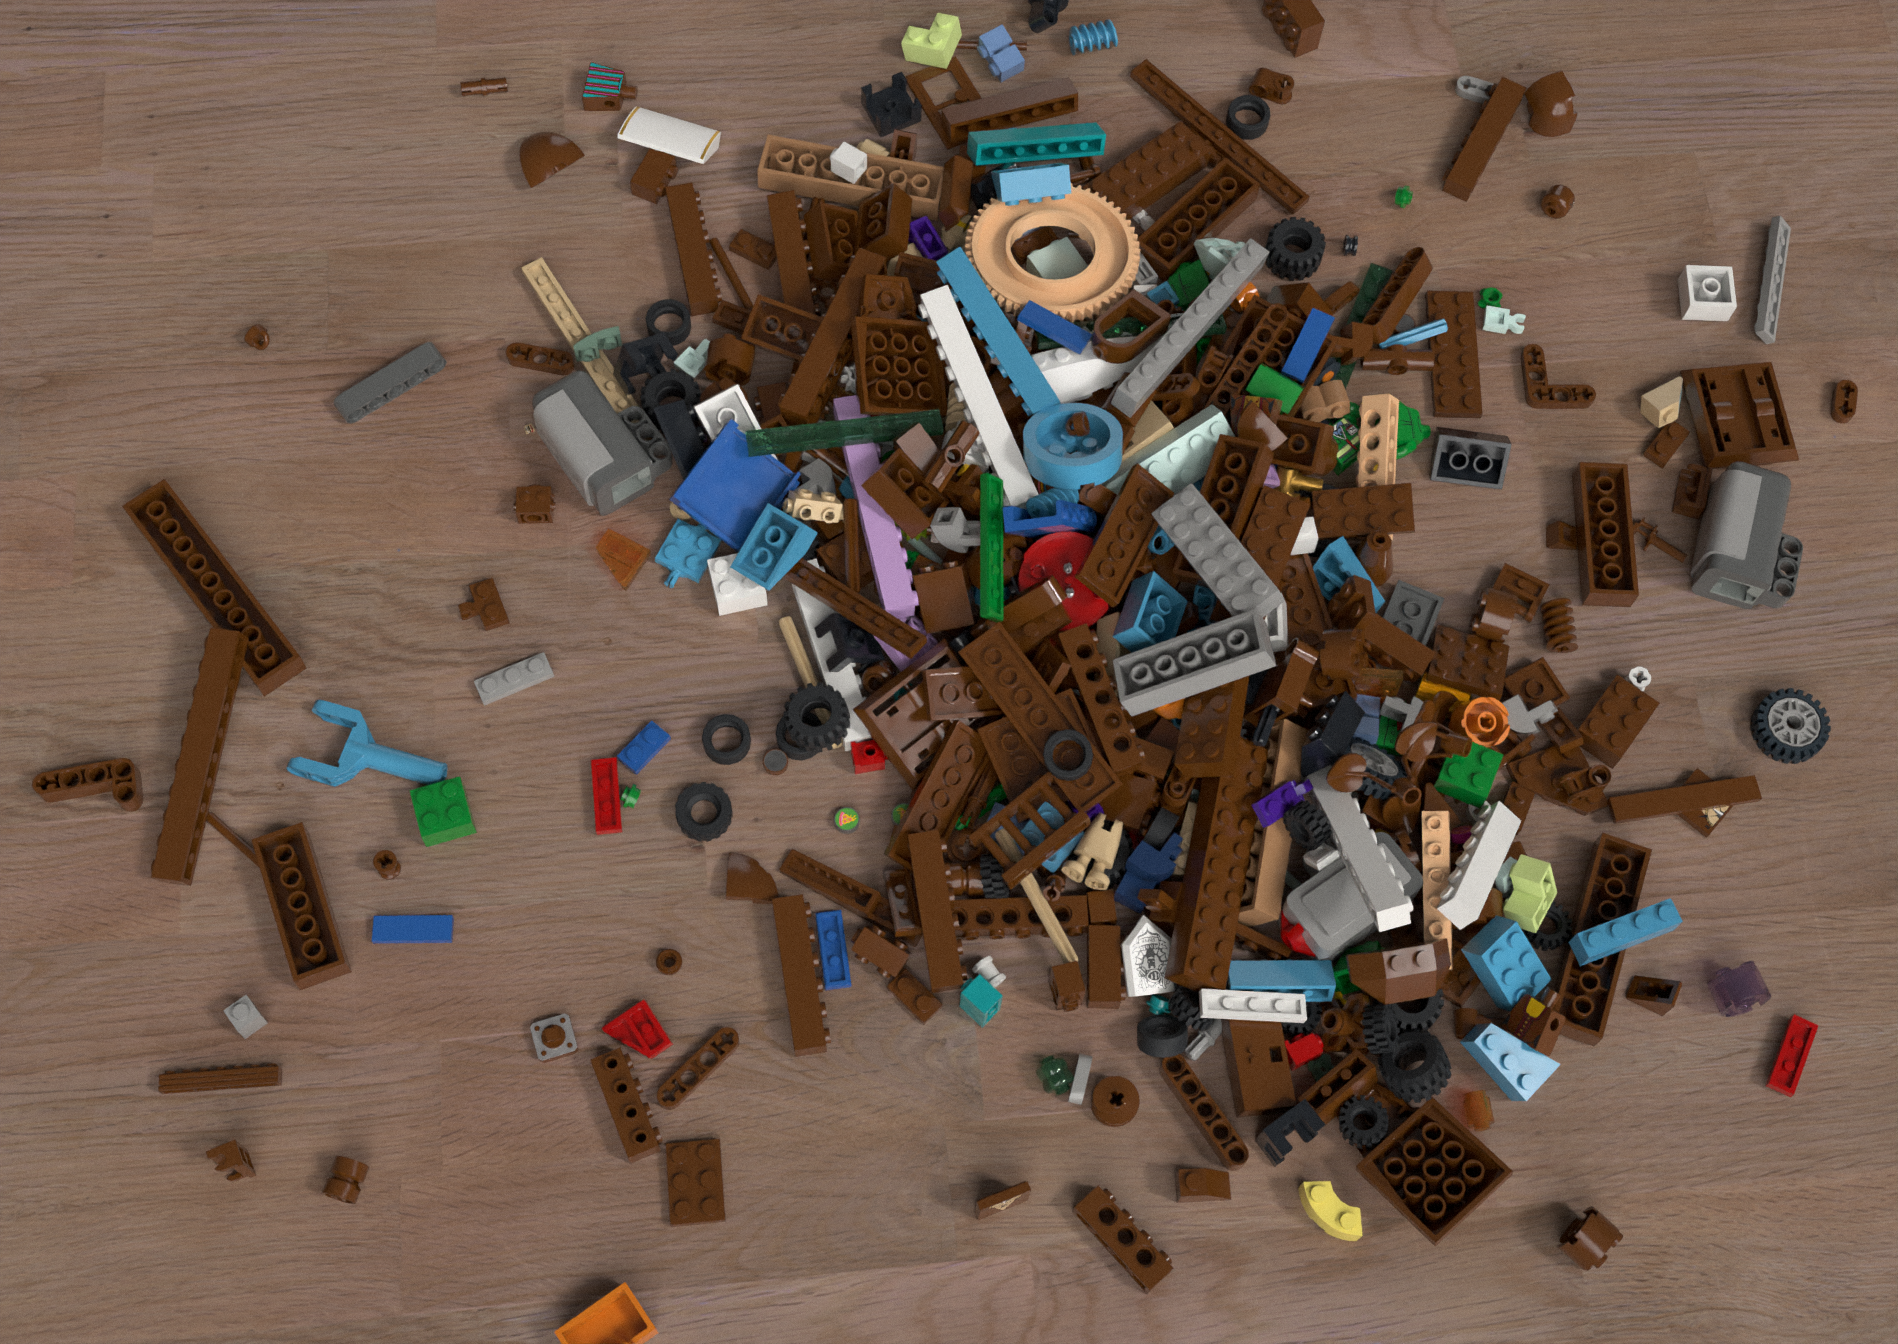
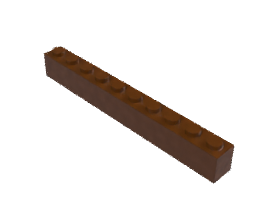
[151,628,249,886]

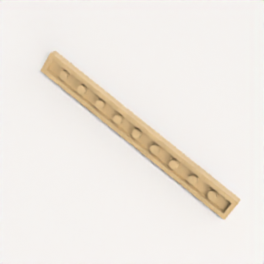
[521,257,653,441]

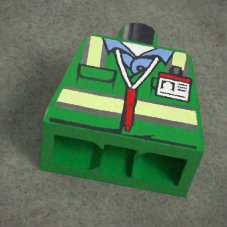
[1320,418,1360,476]

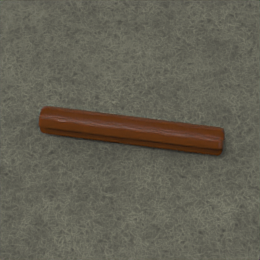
[843,498,860,594]

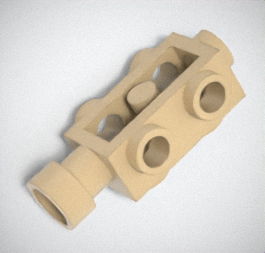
[783,489,844,523]

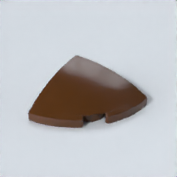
[1236,400,1287,451]
[726,852,779,904]

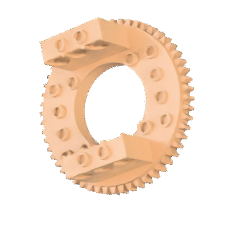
[965,183,1140,323]

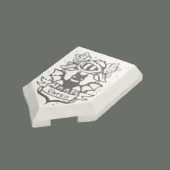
[1121,915,1177,997]

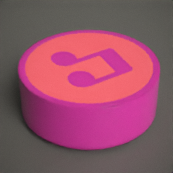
[1450,826,1473,844]

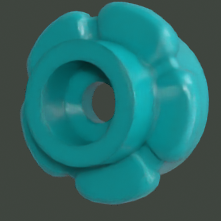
[1146,994,1171,1015]

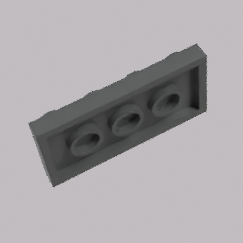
[1368,580,1445,684]

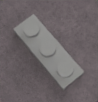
[474,652,554,706]

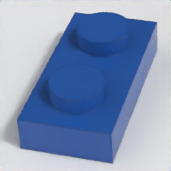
[617,720,671,775]

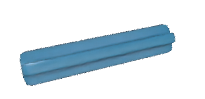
[1379,318,1448,349]

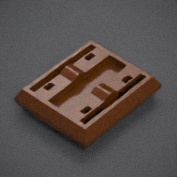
[1680,362,1799,469]
[852,638,1002,791]

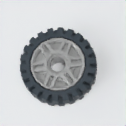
[1750,688,1831,764]
[1331,737,1407,800]

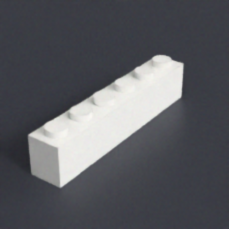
[1437,801,1521,930]

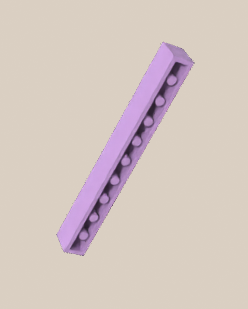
[833,395,919,618]

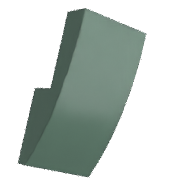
[573,326,622,362]

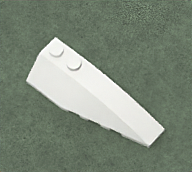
[1031,336,1163,404]

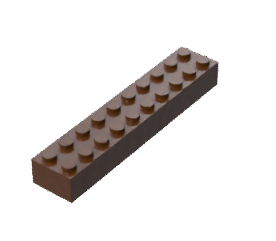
[122,479,307,697]
[1164,737,1269,993]

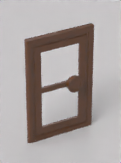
[905,56,982,150]

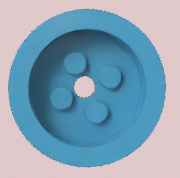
[1023,403,1123,489]

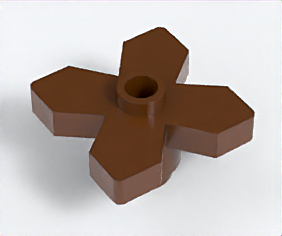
[1320,993,1370,1053]

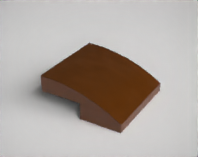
[1439,938,1481,1008]

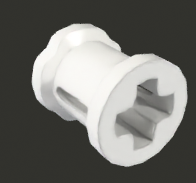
[1625,667,1651,691]
[972,956,1006,988]

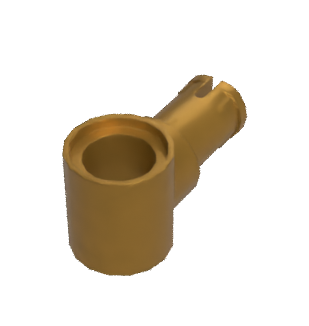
[1273,465,1323,494]

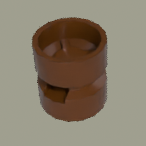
[947,862,983,896]
[321,1156,369,1204]

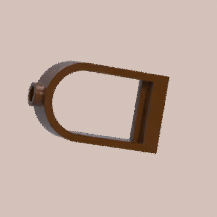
[1091,289,1171,364]

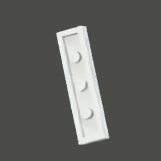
[1199,989,1307,1023]

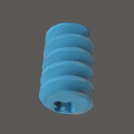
[1069,19,1118,55]
[1026,487,1079,519]

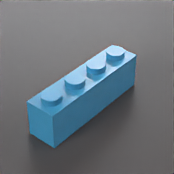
[1569,898,1683,966]
[1226,959,1336,1002]

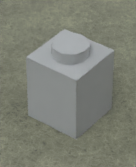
[223,995,268,1039]

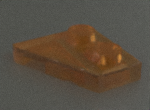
[596,528,651,591]

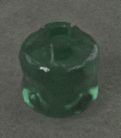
[1036,1055,1074,1096]

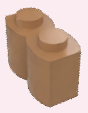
[1299,380,1350,423]

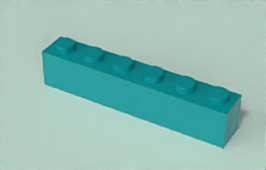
[967,122,1106,165]

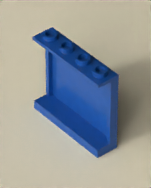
[669,419,801,553]

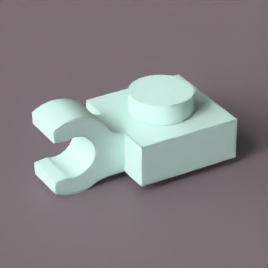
[674,339,710,378]

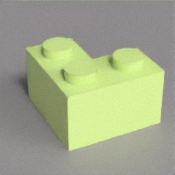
[901,13,962,69]
[1503,854,1557,933]

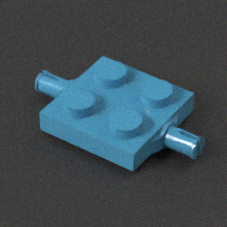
[655,519,721,588]

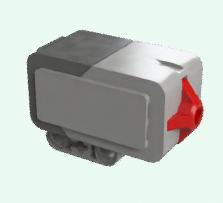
[1277,820,1423,962]

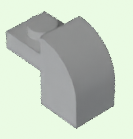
[794,458,836,514]
[930,507,980,553]
[1502,695,1558,735]
[1379,696,1423,735]

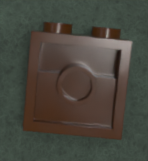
[1327,575,1376,630]

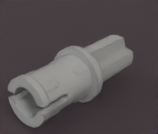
[1184,1018,1222,1061]

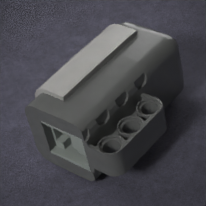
[532,370,673,516]
[1690,461,1803,609]

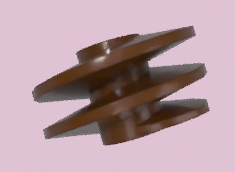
[1091,1076,1140,1127]

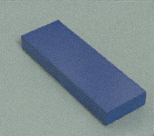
[1017,300,1093,355]
[1281,308,1335,383]
[815,910,851,991]
[372,915,454,944]

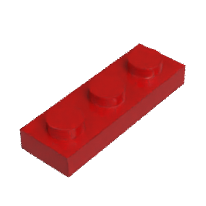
[591,757,623,835]
[1765,1014,1819,1097]

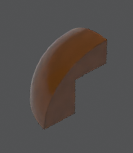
[520,132,585,188]

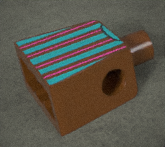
[582,62,638,111]

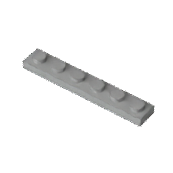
[1754,216,1791,344]

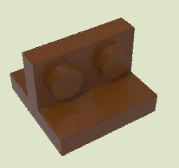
[942,464,984,521]

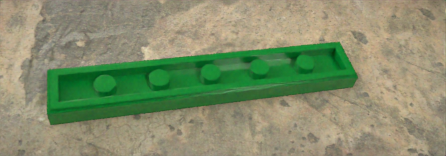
[980,473,1003,623]

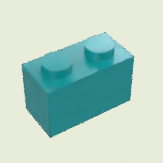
[959,974,1003,1028]

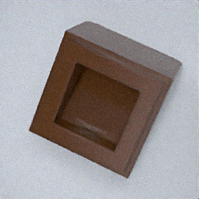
[1546,521,1577,550]

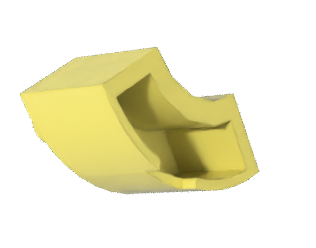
[1298,1181,1363,1241]

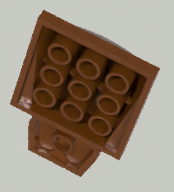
[850,274,948,418]
[1207,294,1339,438]
[1336,1083,1513,1247]

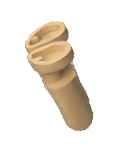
[1062,812,1123,890]

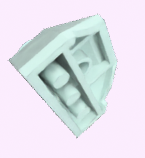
[1194,238,1246,280]

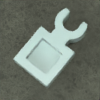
[1482,306,1526,334]
[1495,857,1517,899]

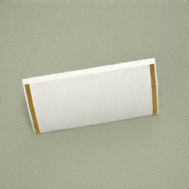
[618,106,721,164]

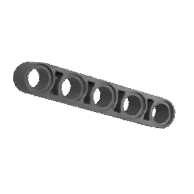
[334,342,447,424]

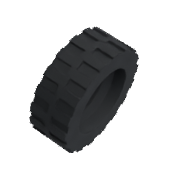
[675,782,733,842]

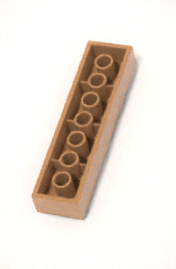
[757,135,944,221]
[1238,719,1308,928]

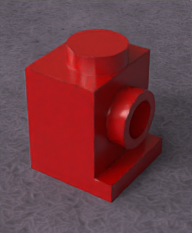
[850,740,888,774]
[1285,1033,1324,1071]

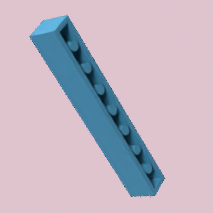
[936,247,1061,416]

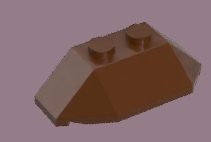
[1346,938,1451,1005]

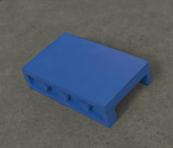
[1003,500,1097,540]

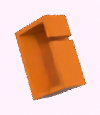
[554,1282,658,1344]

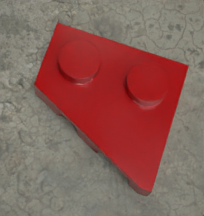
[602,999,673,1059]

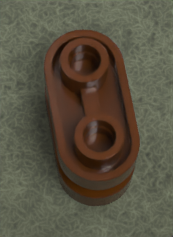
[1158,765,1197,817]

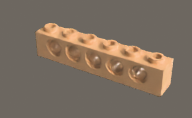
[1356,394,1399,541]
[1422,811,1453,970]

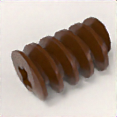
[1541,598,1578,653]

